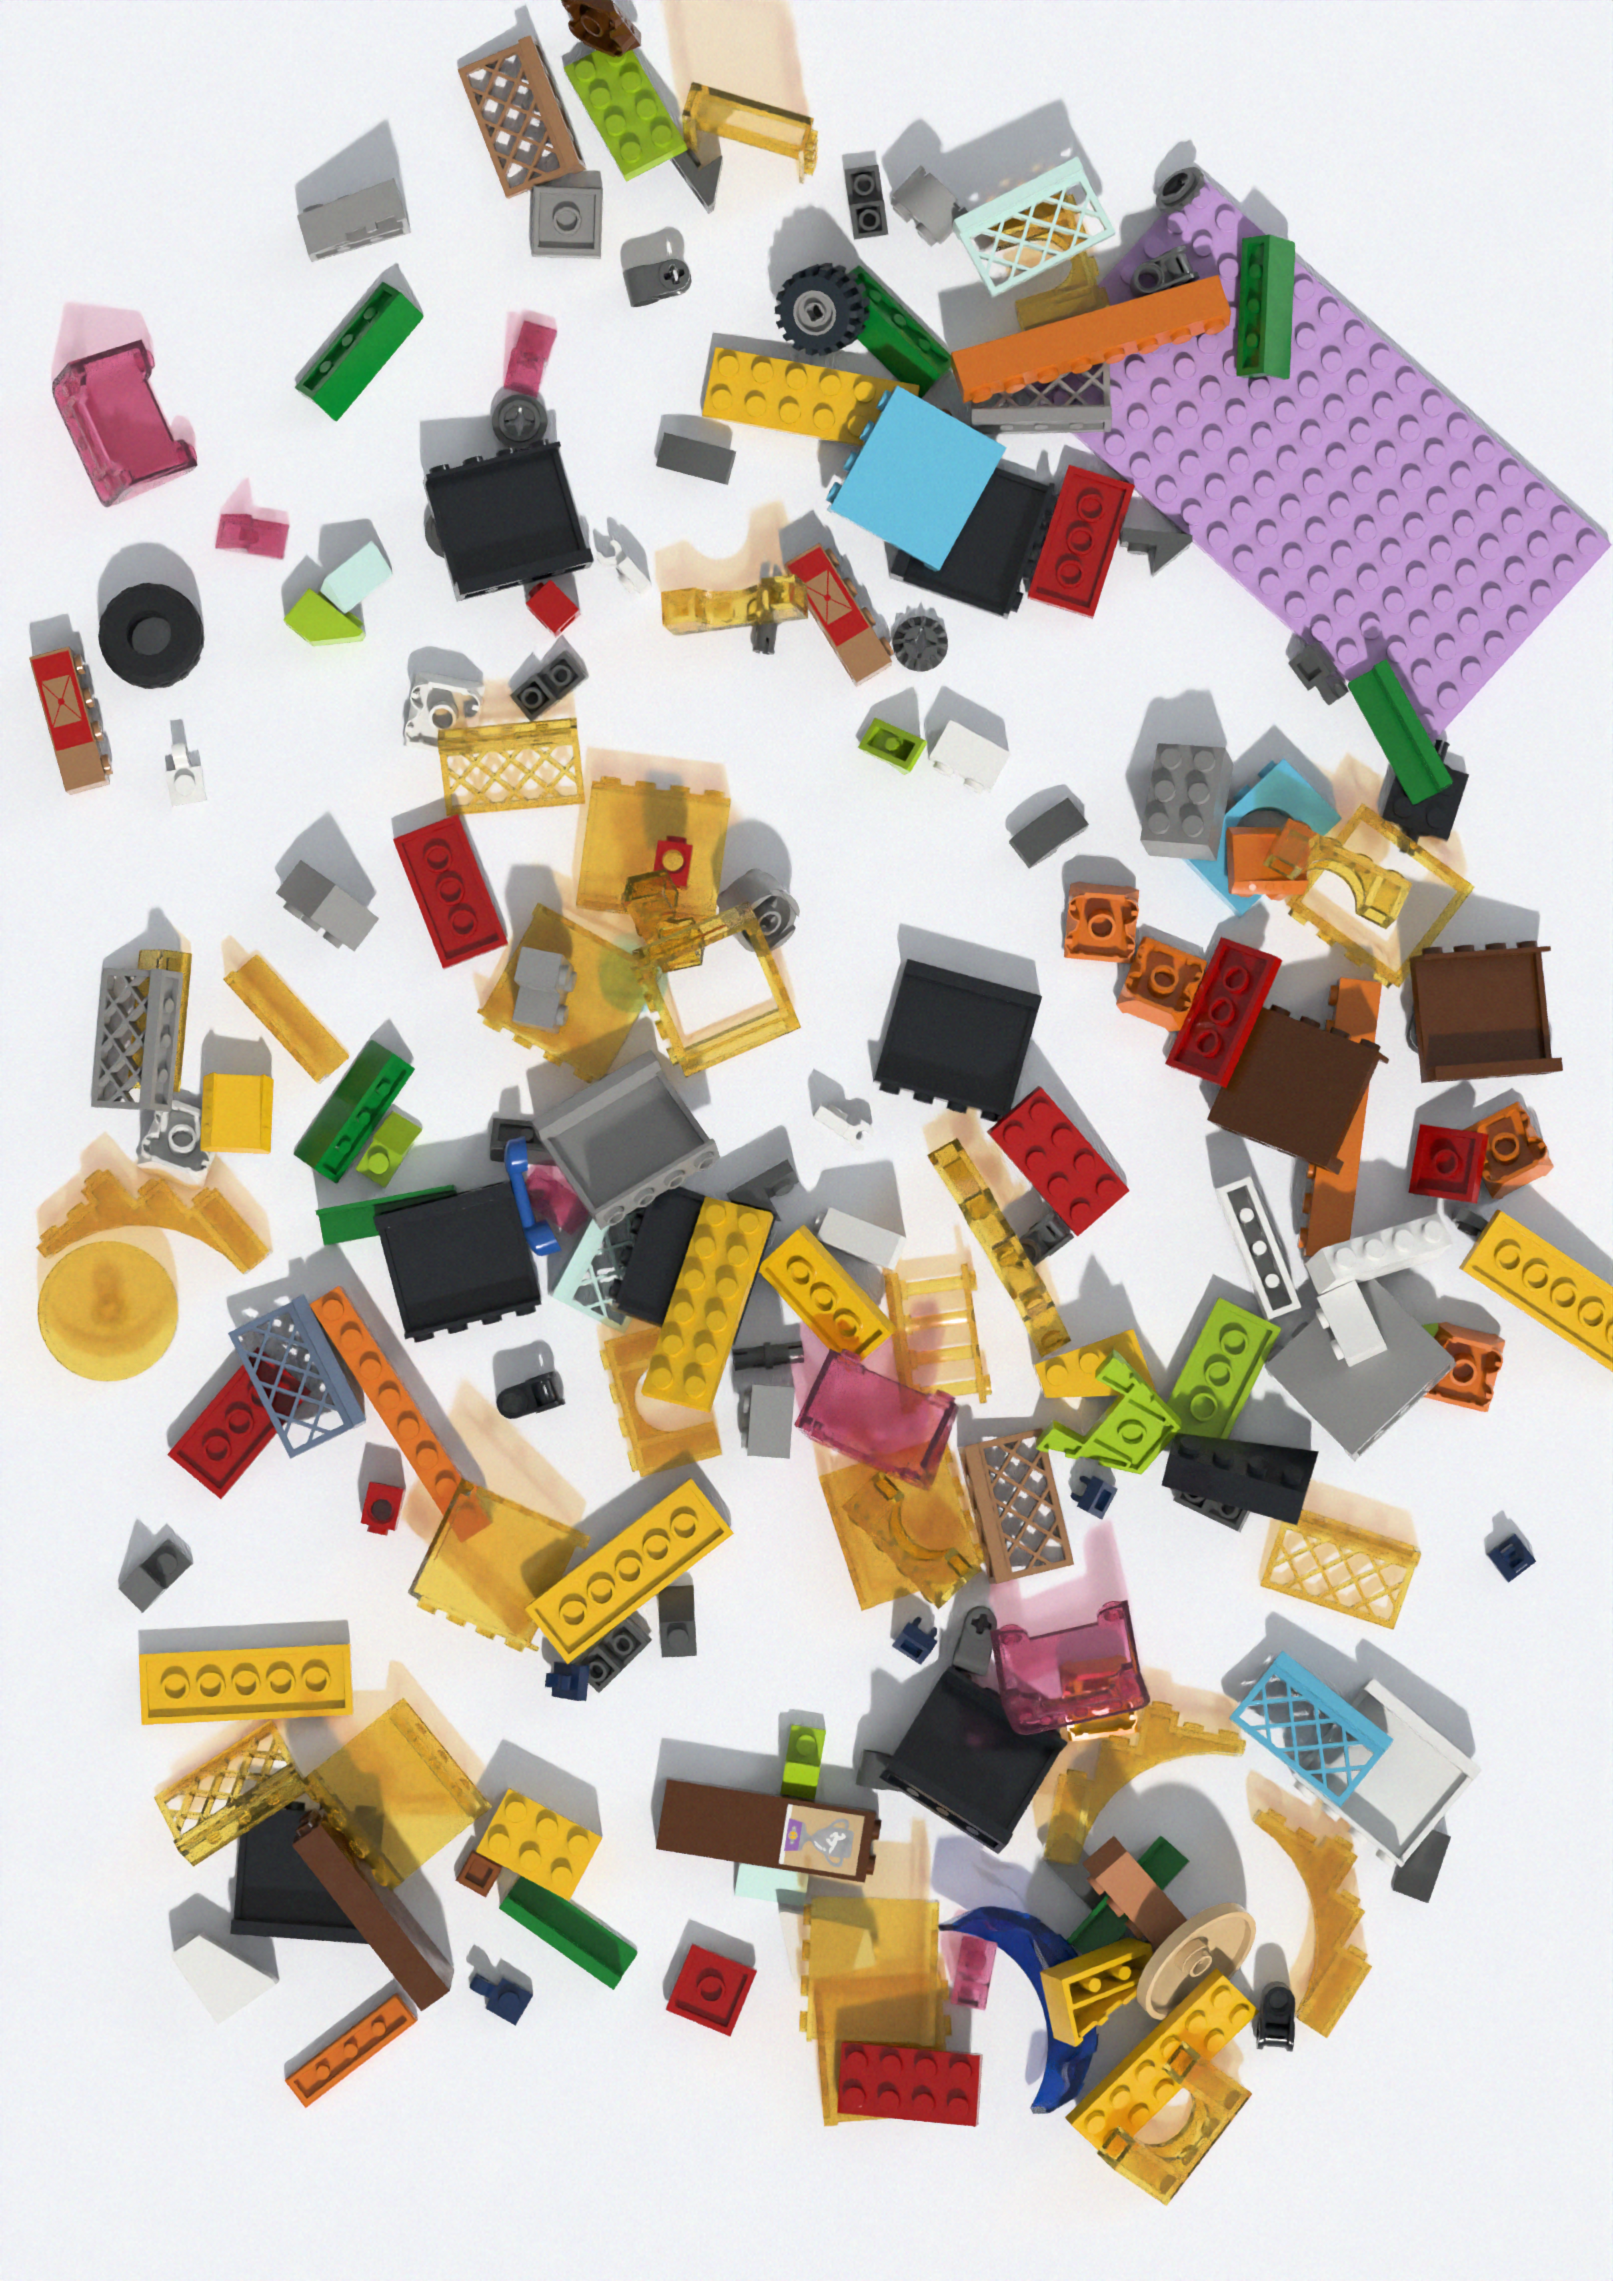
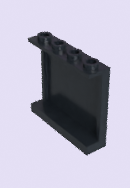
[422,439,594,602]
[890,467,1058,620]
[874,959,1042,1123]
[373,1180,542,1343]
[607,1186,777,1348]
[879,1666,1068,1854]
[230,1798,384,1944]

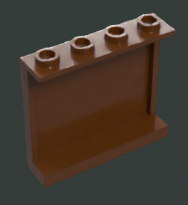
[1409,941,1563,1083]
[1207,1004,1389,1175]

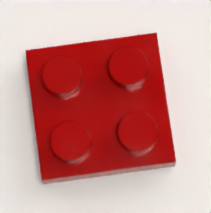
[1408,1124,1489,1204]
[665,1943,757,2037]

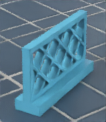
[1229,1651,1394,1808]

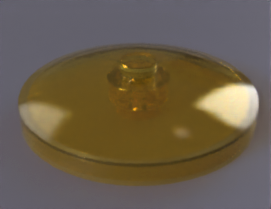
[37,1241,180,1382]

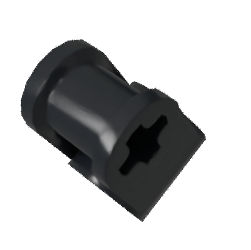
[496,1371,566,1419]
[1256,1981,1296,2052]

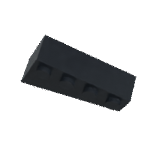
[1161,1433,1319,1525]

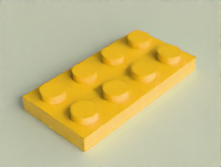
[759,1224,897,1372]

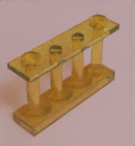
[883,1263,992,1414]

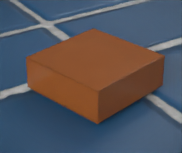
[455,1849,503,1898]

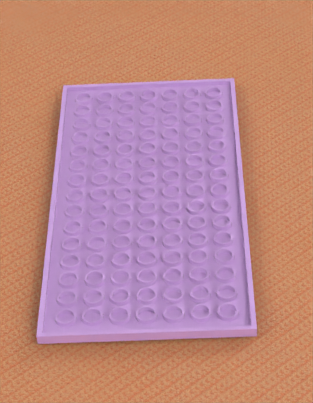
[1023,178,1612,743]

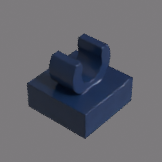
[1070,1475,1118,1520]
[1486,1533,1537,1583]
[892,1617,938,1665]
[545,1661,590,1701]

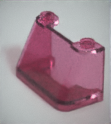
[52,339,198,508]
[794,1349,959,1492]
[990,1600,1150,1735]

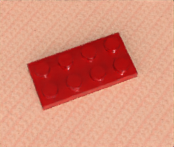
[1027,465,1135,619]
[393,814,509,970]
[1165,937,1283,1088]
[987,1086,1130,1237]
[167,1347,312,1500]
[837,2040,983,2127]

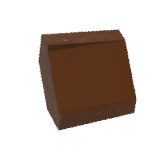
[561,0,642,57]

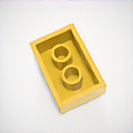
[476,1788,603,1901]

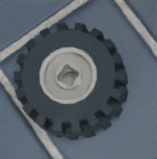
[775,263,870,356]

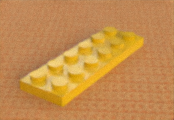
[702,347,920,447]
[641,1196,774,1413]
[1459,1209,1613,1373]
[524,1478,734,1664]
[139,1644,354,1725]
[1065,1968,1260,2160]

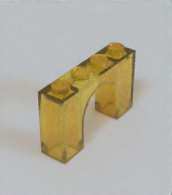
[989,193,1110,332]
[599,1326,722,1477]
[1097,2041,1253,2206]

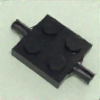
[1380,739,1469,856]

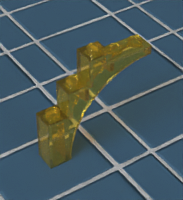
[927,1138,1072,1358]
[36,1168,273,1275]
[1041,1701,1246,1866]
[1251,1807,1373,2038]

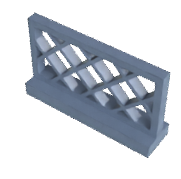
[228,1294,366,1459]

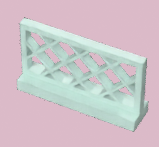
[952,156,1116,298]
[548,1209,643,1334]

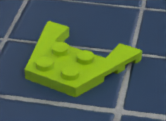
[1036,1349,1182,1475]

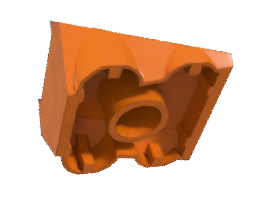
[1226,827,1309,901]
[1064,881,1139,964]
[1116,936,1207,1032]
[1464,1102,1554,1199]
[1424,1322,1505,1412]

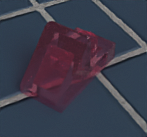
[504,320,558,398]
[215,514,290,561]
[525,1166,589,1236]
[950,1936,998,2011]

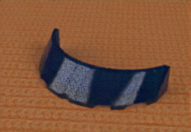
[937,1906,1099,2114]

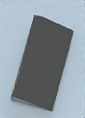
[490,1118,556,1166]
[1392,1829,1451,1903]

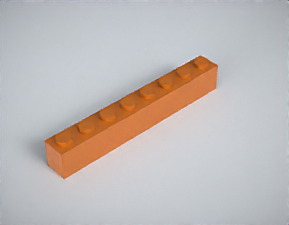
[951,275,1231,403]
[1297,977,1382,1257]
[309,1286,492,1542]

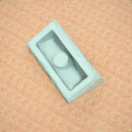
[320,541,393,614]
[735,1863,809,1906]

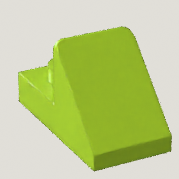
[858,718,928,775]
[355,1111,423,1188]
[780,1724,826,1800]

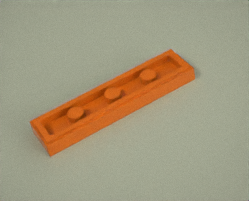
[284,1992,418,2108]

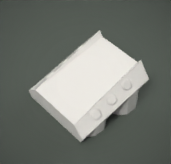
[403,672,485,758]
[137,1099,216,1191]

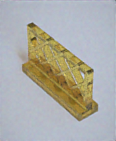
[437,717,585,816]
[1260,1509,1422,1630]
[154,1720,312,1867]

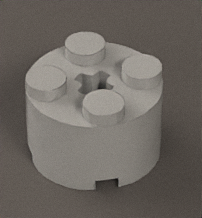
[890,165,968,247]
[716,868,800,952]

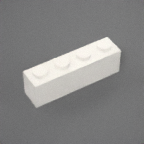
[1214,1176,1301,1320]
[1305,1213,1453,1295]

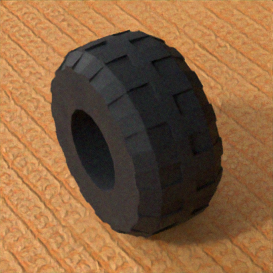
[98,583,205,689]

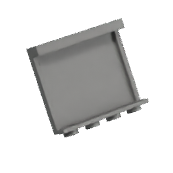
[531,1050,720,1230]
[1264,1279,1456,1462]

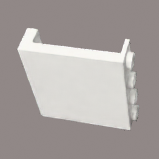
[1292,1678,1483,1868]

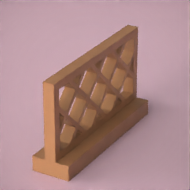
[457,35,586,199]
[958,1428,1074,1584]

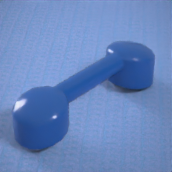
[504,1136,562,1256]

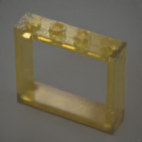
[1286,803,1475,989]
[631,901,801,1077]

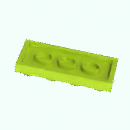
[563,50,688,182]
[1166,1297,1282,1439]

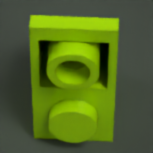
[283,588,366,647]

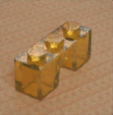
[621,869,706,973]

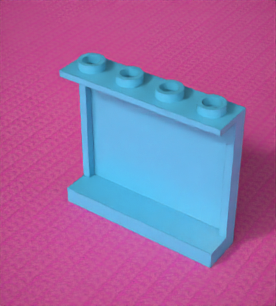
[825,385,1007,572]

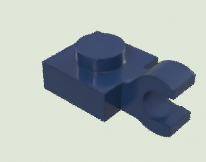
[469,1973,533,2026]

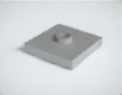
[531,186,603,259]

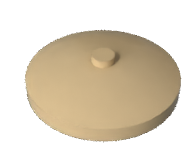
[1137,1902,1256,2020]

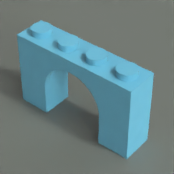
[1181,758,1342,918]

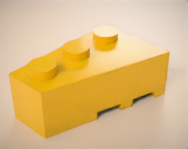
[1032,1329,1157,1398]
[1040,1937,1153,2047]

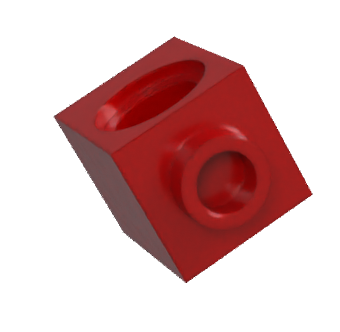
[525,579,581,638]
[652,835,693,890]
[360,1481,406,1536]

